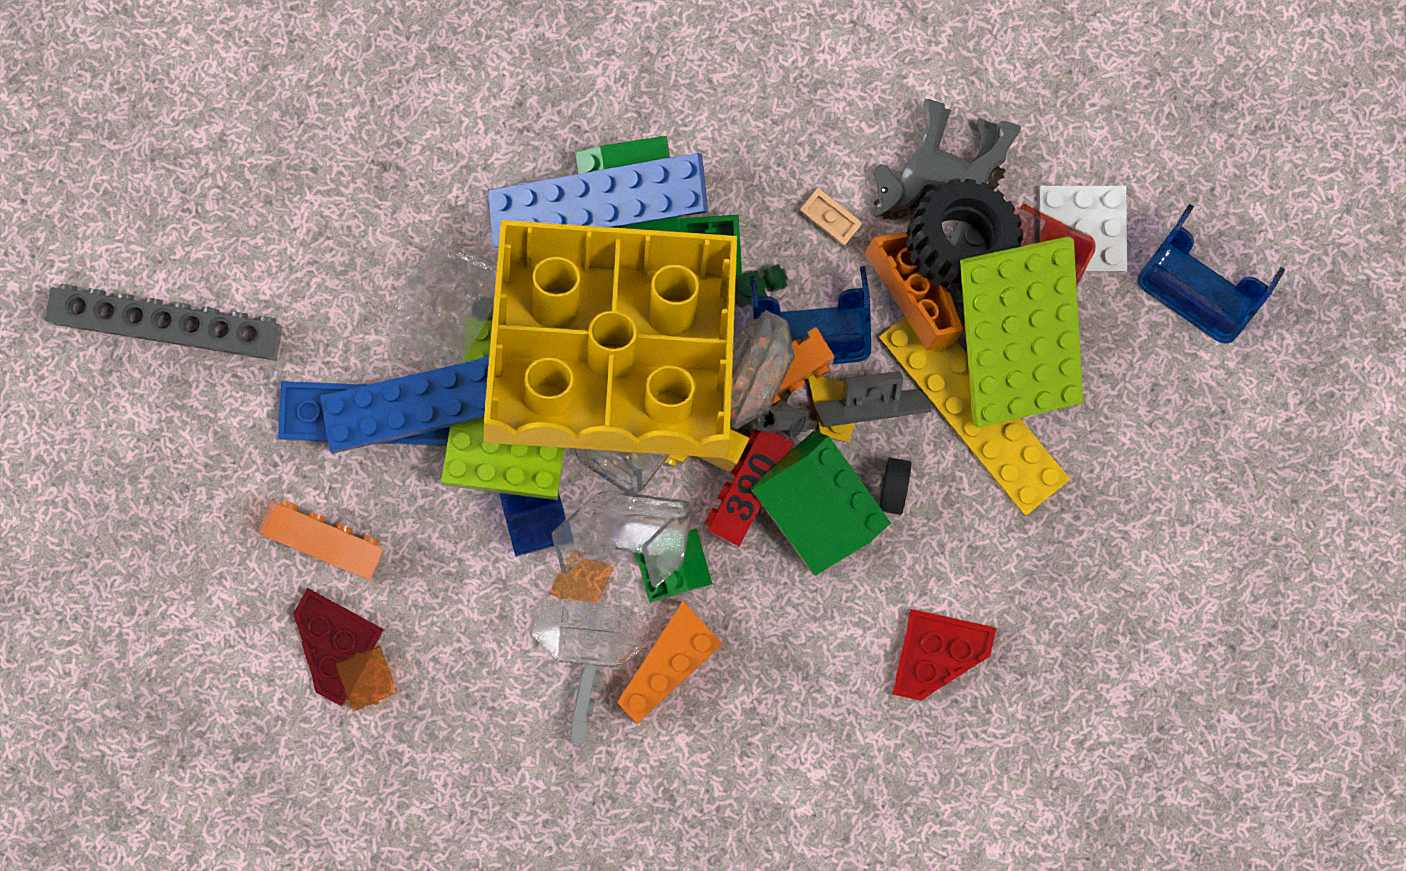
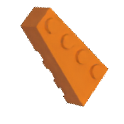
[865,231,963,351]
[258,499,384,580]

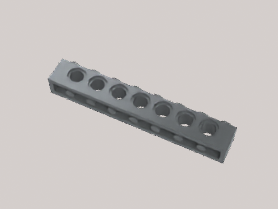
[45,284,283,361]

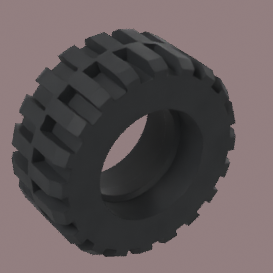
[906,178,1023,295]

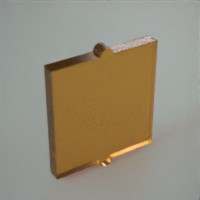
[549,548,614,613]
[335,646,398,711]

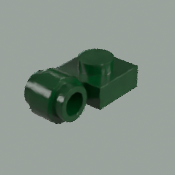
[735,264,788,308]

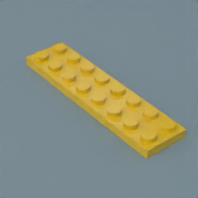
[879,316,1071,516]

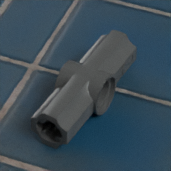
[755,400,819,438]

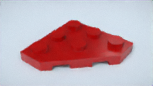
[892,609,996,701]

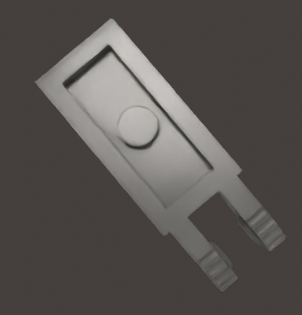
[569,662,601,745]

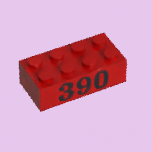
[704,429,794,548]

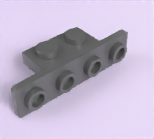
[814,371,932,427]

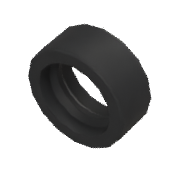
[879,457,912,515]

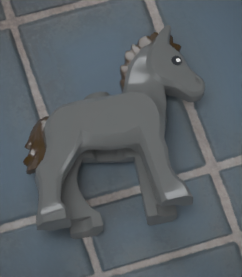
[873,99,1021,220]

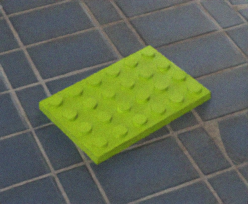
[960,236,1084,428]
[441,318,565,500]

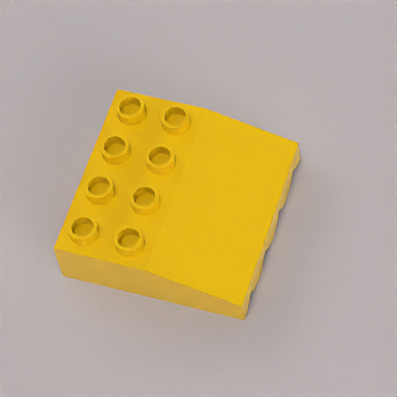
[483,220,737,458]

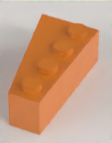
[730,327,835,424]
[617,601,723,724]

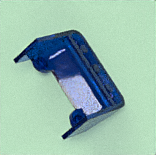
[1138,203,1286,344]
[749,266,871,365]

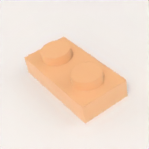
[800,188,863,247]

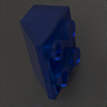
[499,493,572,557]

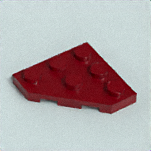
[293,588,385,707]

